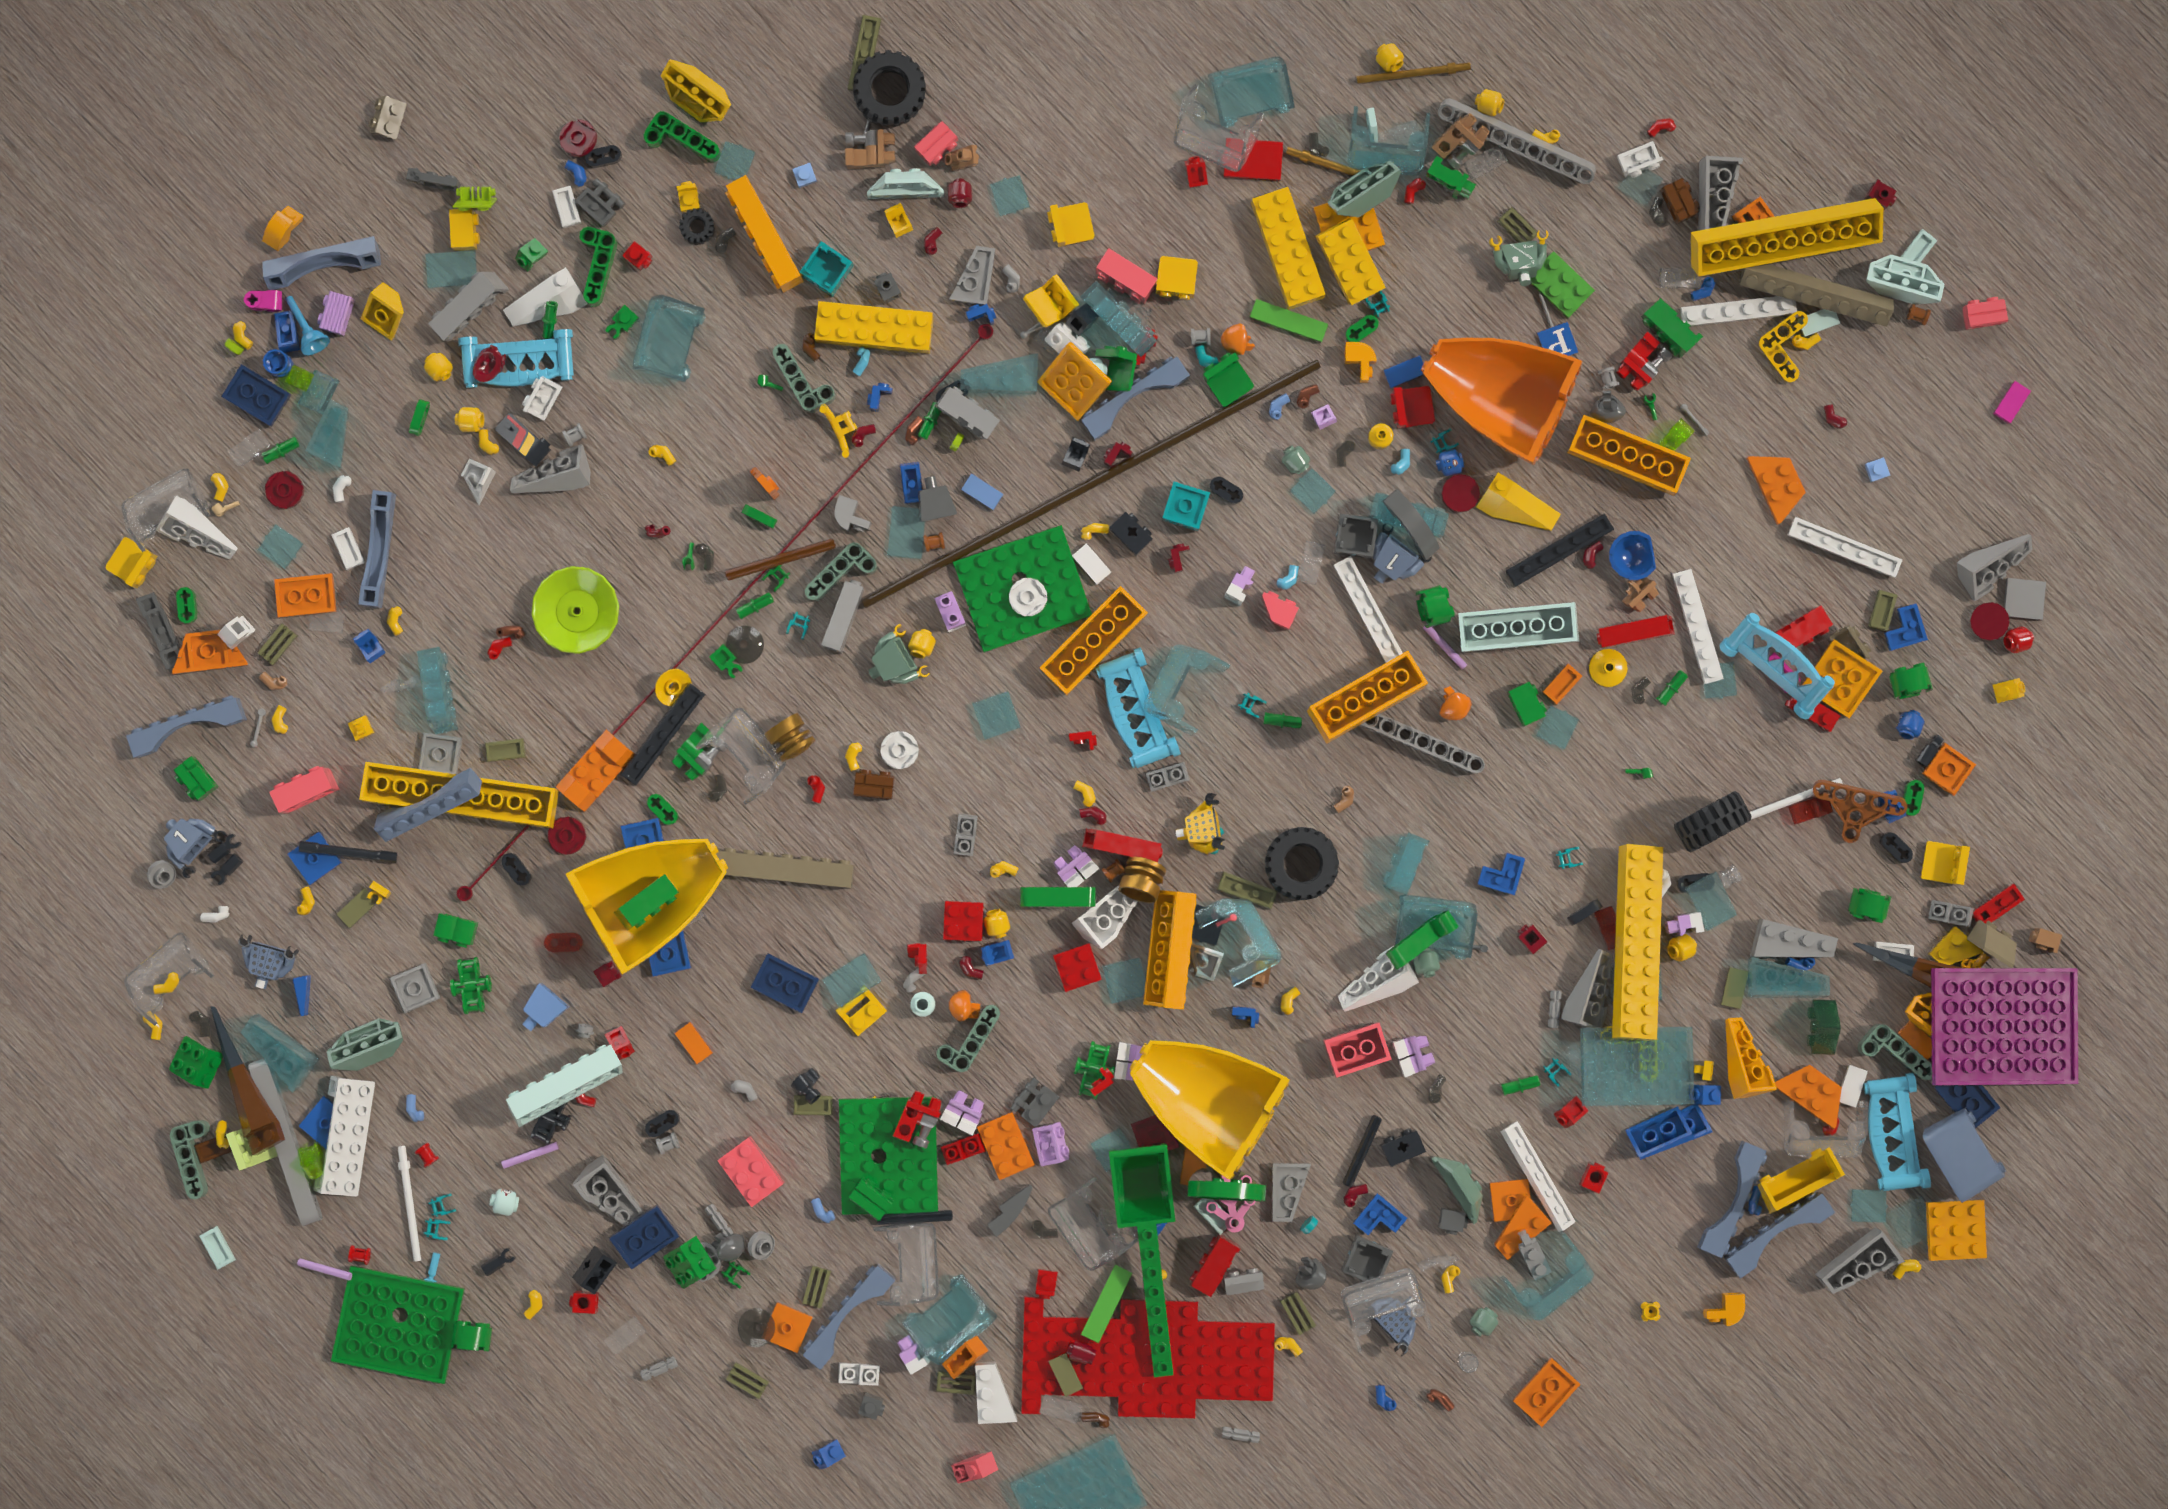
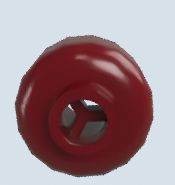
[947,178,973,208]

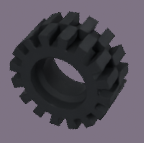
[679,208,715,245]

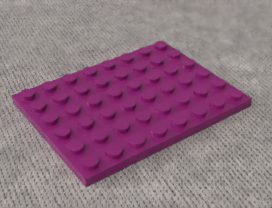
[1931,968,2078,1085]

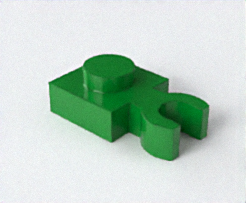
[605,305,640,340]
[709,644,743,679]

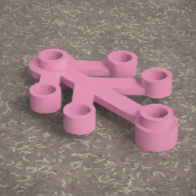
[1206,1175,1256,1233]

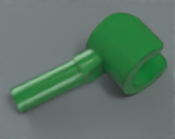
[757,375,783,391]
[1644,393,1658,421]
[682,542,695,570]
[1625,768,1653,779]

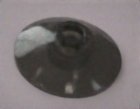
[726,626,764,664]
[738,1308,775,1347]

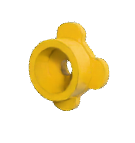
[1641,1302,1660,1321]

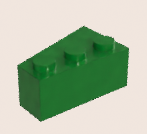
[1641,298,1703,358]
[614,874,679,931]

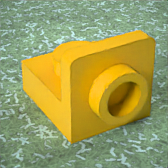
[676,181,700,212]

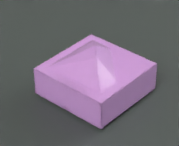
[1311,404,1337,430]

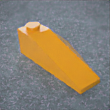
[1725,1017,1777,1099]

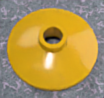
[1589,649,1627,687]
[655,669,692,706]

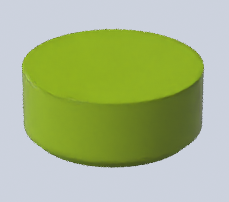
[224,338,244,355]
[949,432,964,452]

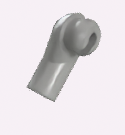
[903,968,926,993]

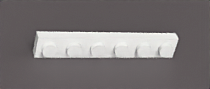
[1680,296,1797,326]
[1787,517,1902,578]
[1333,556,1403,663]
[1672,569,1724,685]
[1500,1121,1575,1232]

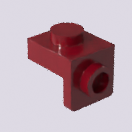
[1103,442,1133,467]
[1168,543,1190,574]

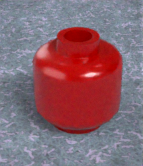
[2003,626,2034,654]

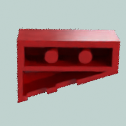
[1774,605,1833,655]
[1189,1234,1241,1297]

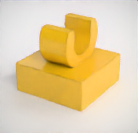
[348,715,374,741]
[367,881,391,905]
[1694,1060,1714,1081]

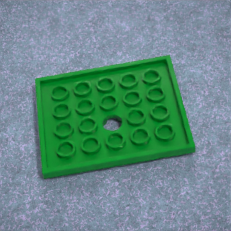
[953,525,1092,653]
[839,1096,938,1215]
[331,1265,465,1384]

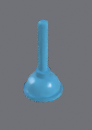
[285,296,330,355]

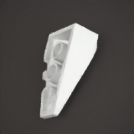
[503,267,588,327]
[156,496,237,559]
[1072,884,1138,949]
[1338,945,1419,1012]

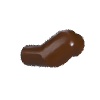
[802,333,821,362]
[1081,1412,1110,1428]

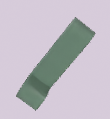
[773,344,836,413]
[805,542,878,602]
[936,1004,1000,1072]
[1857,1024,1932,1080]
[170,1120,210,1199]

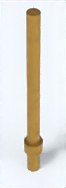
[1356,62,1471,84]
[1286,147,1396,190]

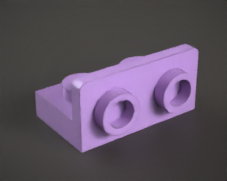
[1032,1122,1069,1166]

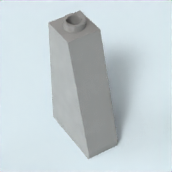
[821,579,864,654]

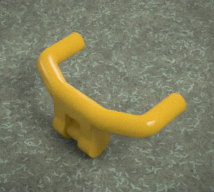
[819,404,857,458]

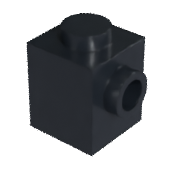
[1066,303,1099,336]

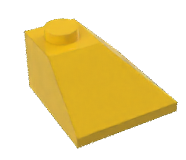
[360,282,404,341]

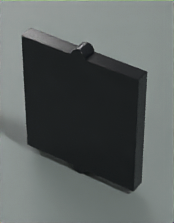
[1192,904,1226,945]

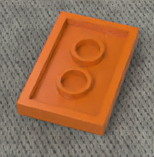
[274,573,337,618]
[977,1112,1035,1180]
[1512,1358,1581,1427]

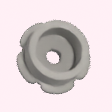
[575,1024,594,1038]

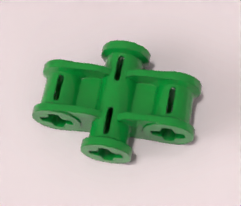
[450,957,492,1015]
[1074,1041,1115,1100]

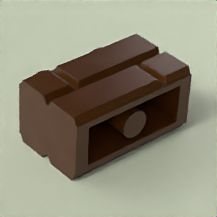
[1660,178,1700,225]
[853,769,895,800]

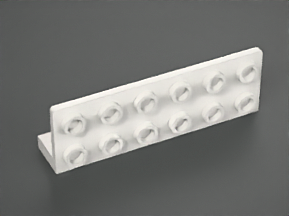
[313,1076,375,1196]

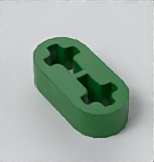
[1345,315,1379,342]
[409,399,430,436]
[741,504,778,529]
[176,587,197,624]
[1903,780,1924,816]
[647,794,679,825]

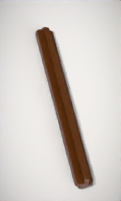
[725,539,836,581]

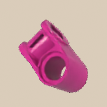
[244,290,282,312]

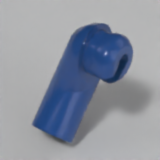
[565,160,587,187]
[1691,276,1715,301]
[1785,957,1815,972]
[1748,1186,1762,1216]
[1375,1385,1397,1411]

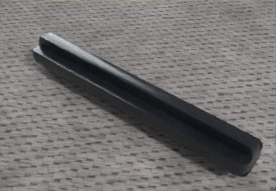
[1343,1115,1382,1187]
[877,1210,953,1225]

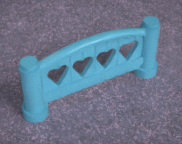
[458,329,574,388]
[1720,613,1835,719]
[1095,647,1181,768]
[1863,1073,1931,1191]

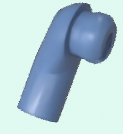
[1269,393,1290,420]
[406,1094,424,1122]
[811,1198,836,1223]

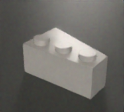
[935,386,1000,439]

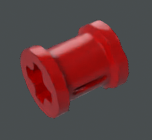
[414,1143,439,1168]
[348,1245,371,1265]

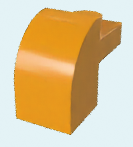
[262,206,303,251]
[1345,342,1377,383]
[1703,1292,1745,1326]

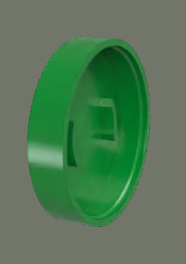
[1187,1178,1266,1202]

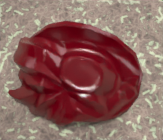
[473,345,506,382]

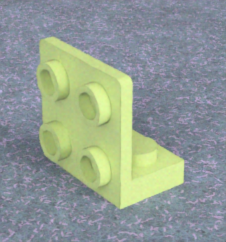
[226,1129,278,1171]

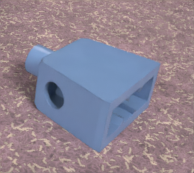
[522,983,570,1031]

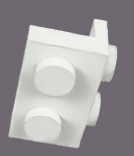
[1617,141,1663,178]
[1045,322,1090,354]
[522,376,563,421]

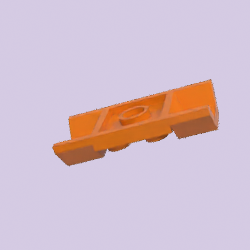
[556,729,635,812]

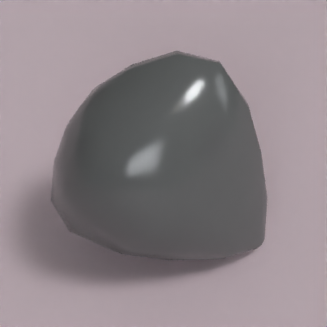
[1590,390,1626,424]
[711,1233,744,1262]
[1295,1257,1327,1290]

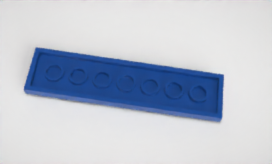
[621,818,691,977]

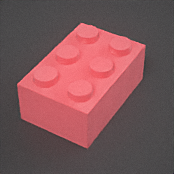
[1096,248,1157,304]
[269,766,340,814]
[1323,1022,1392,1078]
[717,1136,785,1207]

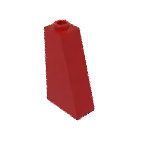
[1596,615,1675,648]
[1082,828,1163,862]

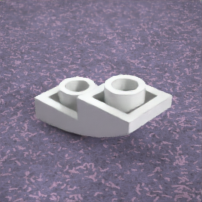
[838,1362,880,1386]

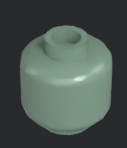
[1282,445,1310,474]
[1413,948,1440,978]
[1470,1307,1498,1337]

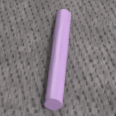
[1423,624,1467,670]
[501,1142,559,1169]
[297,1258,352,1280]

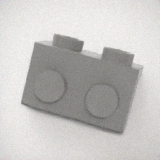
[1223,1268,1264,1295]

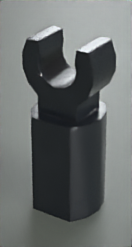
[1915,735,1944,767]
[207,834,242,864]
[211,853,244,885]
[481,1248,516,1276]

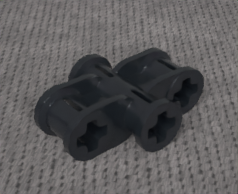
[530,1102,572,1145]

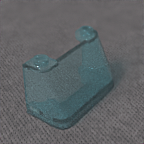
[1208,57,1295,127]
[633,295,705,382]
[1394,895,1478,959]
[902,1273,997,1365]

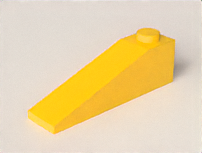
[1476,472,1561,531]

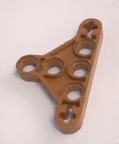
[1813,780,1907,843]

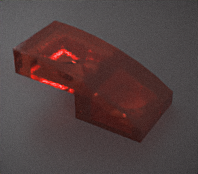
[1788,797,1833,825]
[1594,906,1616,951]

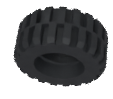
[853,50,926,127]
[1674,791,1752,853]
[1265,827,1339,900]

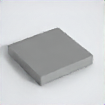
[2004,578,2046,620]
[418,733,462,775]
[389,963,441,1014]

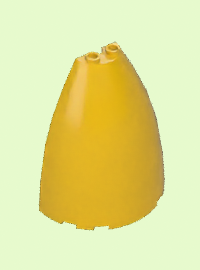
[566,839,728,975]
[1129,1040,1290,1180]

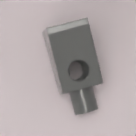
[918,476,957,522]

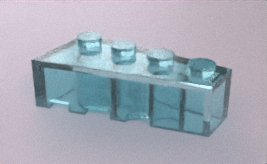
[1080,281,1157,357]
[960,353,1038,395]
[1368,492,1449,538]
[417,647,458,734]
[1747,957,1830,998]
[241,1014,320,1093]

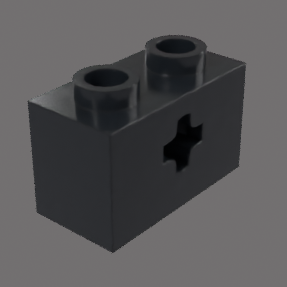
[1109,512,1153,556]
[1380,1128,1426,1167]
[572,1246,617,1295]

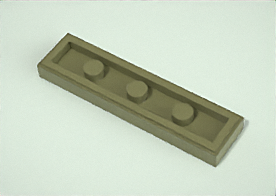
[848,15,882,91]

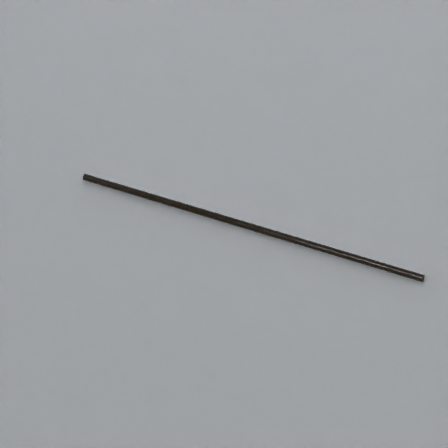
[861,360,1321,608]

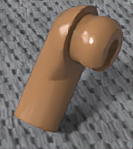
[259,672,287,690]
[1333,785,1354,814]

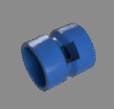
[263,349,294,378]

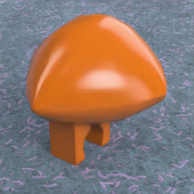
[1221,323,1255,355]
[1439,686,1472,721]
[949,990,980,1022]

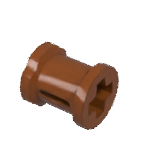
[1906,304,1931,326]
[923,532,945,552]
[1101,859,1125,883]

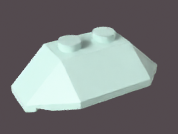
[867,168,944,199]
[1866,255,1944,305]

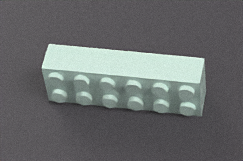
[1458,602,1579,652]
[506,1045,623,1127]

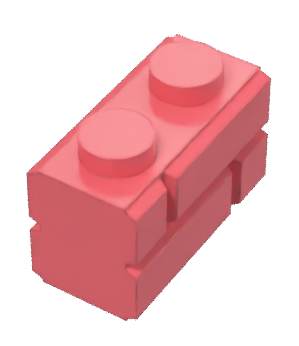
[914,121,958,166]
[1962,297,2008,330]

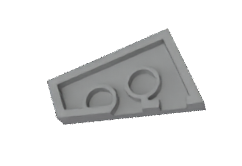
[949,246,995,305]
[1272,1163,1311,1222]

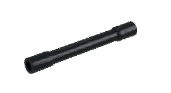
[299,841,398,864]

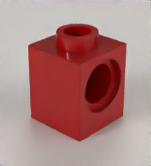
[1579,1162,1608,1194]
[569,1291,599,1314]

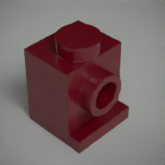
[1864,179,1897,210]
[1517,924,1547,954]
[593,961,622,988]

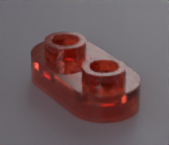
[544,933,583,952]

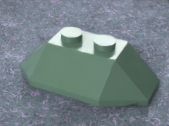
[1327,161,1401,217]
[327,1018,403,1071]
[1430,1156,1483,1224]

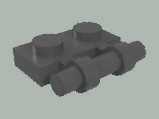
[575,178,625,228]
[1010,1077,1059,1127]

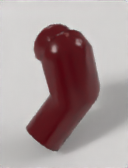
[1824,404,1847,429]
[1583,541,1604,569]

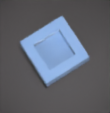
[792,163,817,188]
[1864,457,1890,482]

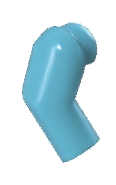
[853,347,870,376]
[1391,449,1410,475]
[1276,565,1299,590]

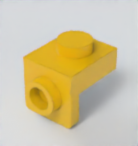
[884,203,913,238]
[1993,678,2025,703]

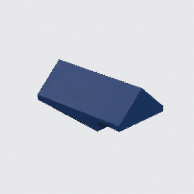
[1625,1104,1713,1160]

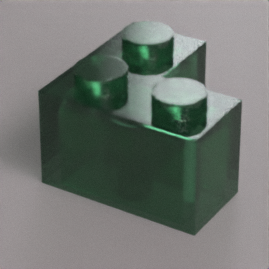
[1807,999,1841,1055]

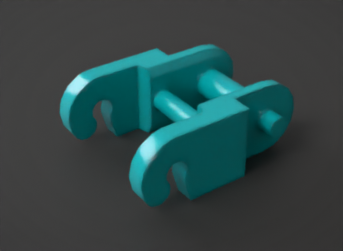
[1365,290,1390,317]
[1430,428,1459,453]
[786,611,810,640]
[1238,693,1267,719]
[1555,846,1583,869]
[1543,1058,1572,1087]
[428,1193,456,1217]
[423,1218,451,1240]

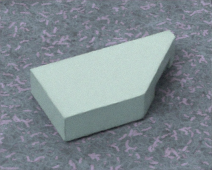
[1365,108,1379,147]

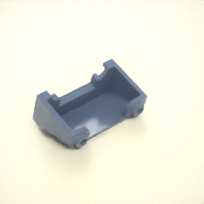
[1923,1108,2006,1203]

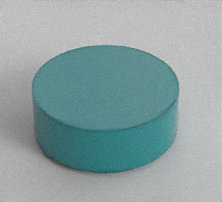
[1300,1215,1318,1234]

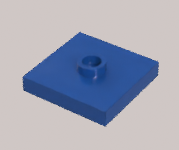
[288,832,342,885]
[299,1096,333,1149]

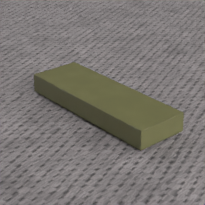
[1217,871,1278,909]

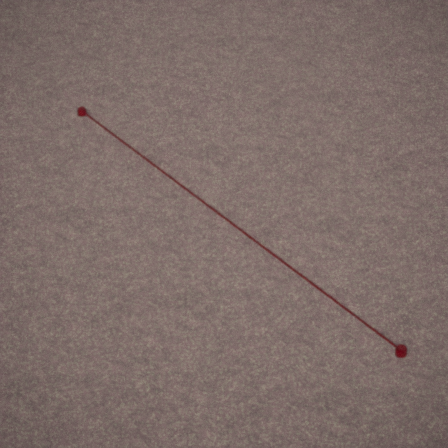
[457,324,993,901]

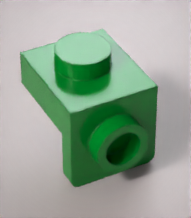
[515,238,548,272]

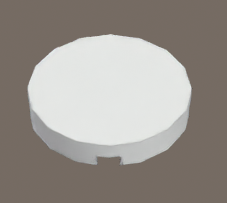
[1009,578,1047,616]
[881,731,919,769]

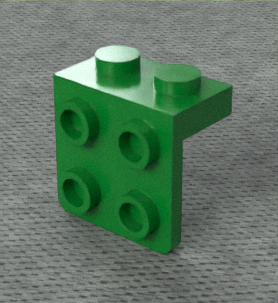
[1095,346,1137,392]
[1202,353,1254,407]
[169,1036,223,1089]
[663,1236,717,1289]

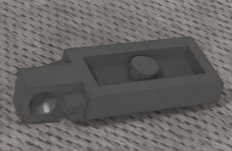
[406,168,461,192]

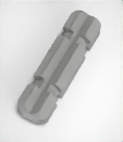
[1548,990,1561,1028]
[705,1204,733,1238]
[640,1356,678,1381]
[1222,1427,1260,1443]

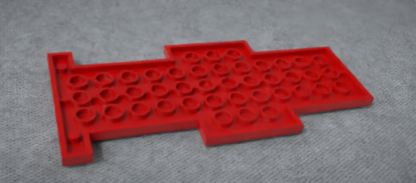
[1021,1296,1275,1419]

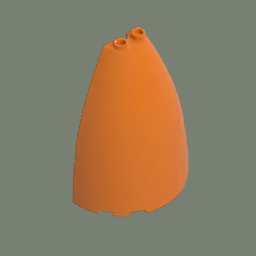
[1421,338,1582,465]

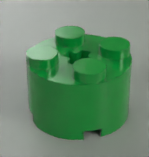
[1416,585,1455,628]
[1889,663,1933,699]
[1848,887,1892,923]
[451,1321,492,1351]

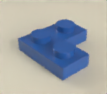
[1884,603,1928,651]
[1477,853,1526,895]
[1353,1193,1407,1235]

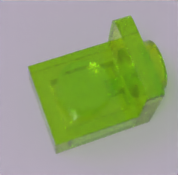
[285,365,314,392]

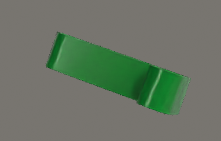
[644,111,721,162]
[579,227,617,307]
[1020,887,1096,907]
[1385,910,1459,970]

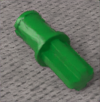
[542,301,558,339]
[918,402,942,440]
[262,437,300,464]
[736,592,774,620]
[1656,670,1688,706]
[1264,712,1302,729]
[1501,1075,1540,1096]

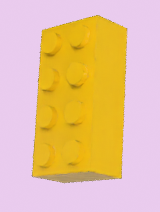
[1315,218,1386,305]

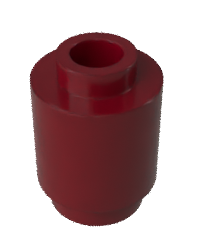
[1066,1341,1096,1365]

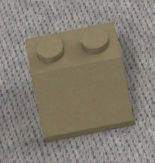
[1967,920,2017,968]

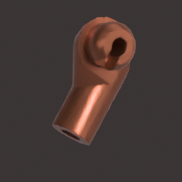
[1297,384,1320,409]
[905,416,924,445]
[496,626,525,639]
[1426,1389,1455,1411]

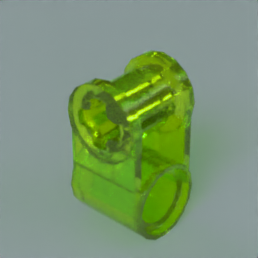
[1659,418,1695,451]
[298,1142,323,1179]

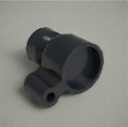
[791,1068,821,1105]

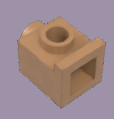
[2029,928,2062,953]

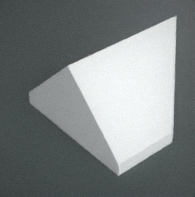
[461,459,496,505]
[1190,943,1224,982]

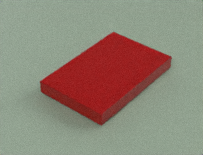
[1224,138,1283,181]

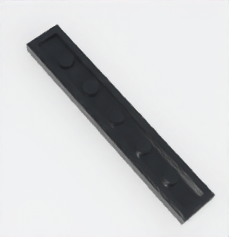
[1505,513,1614,587]
[620,682,706,786]

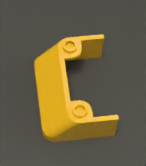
[1758,1147,1845,1214]

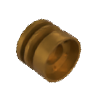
[764,713,816,762]
[1118,857,1166,903]

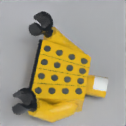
[1176,793,1225,854]

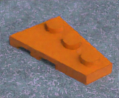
[749,467,780,500]
[1494,1193,1552,1260]

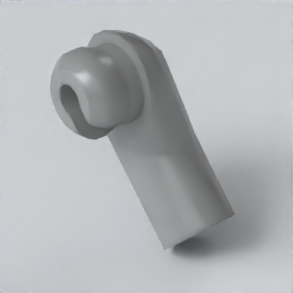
[1002,264,1020,293]
[731,1080,758,1102]

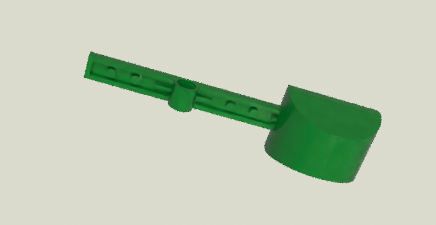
[1109,1143,1176,1377]

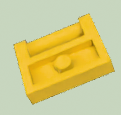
[836,985,887,1036]

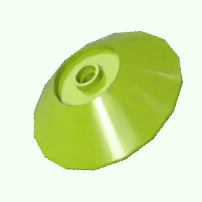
[531,566,619,654]

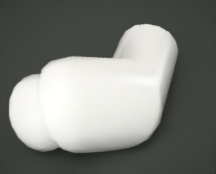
[333,475,351,503]
[1662,869,1671,897]
[200,906,230,923]

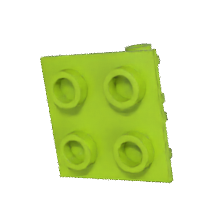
[453,186,497,211]

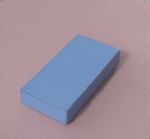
[961,474,1004,510]

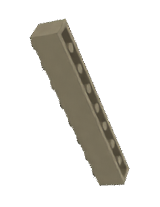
[1739,264,1894,327]
[716,848,855,888]

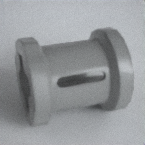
[1191,328,1210,346]
[1598,366,1620,390]
[562,423,587,447]
[656,1132,680,1155]

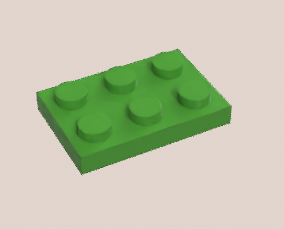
[1531,251,1595,319]

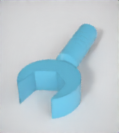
[424,1252,440,1282]

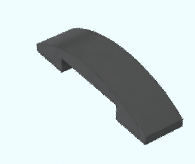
[1382,489,1440,560]
[136,592,180,670]

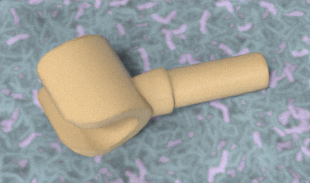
[211,501,240,517]

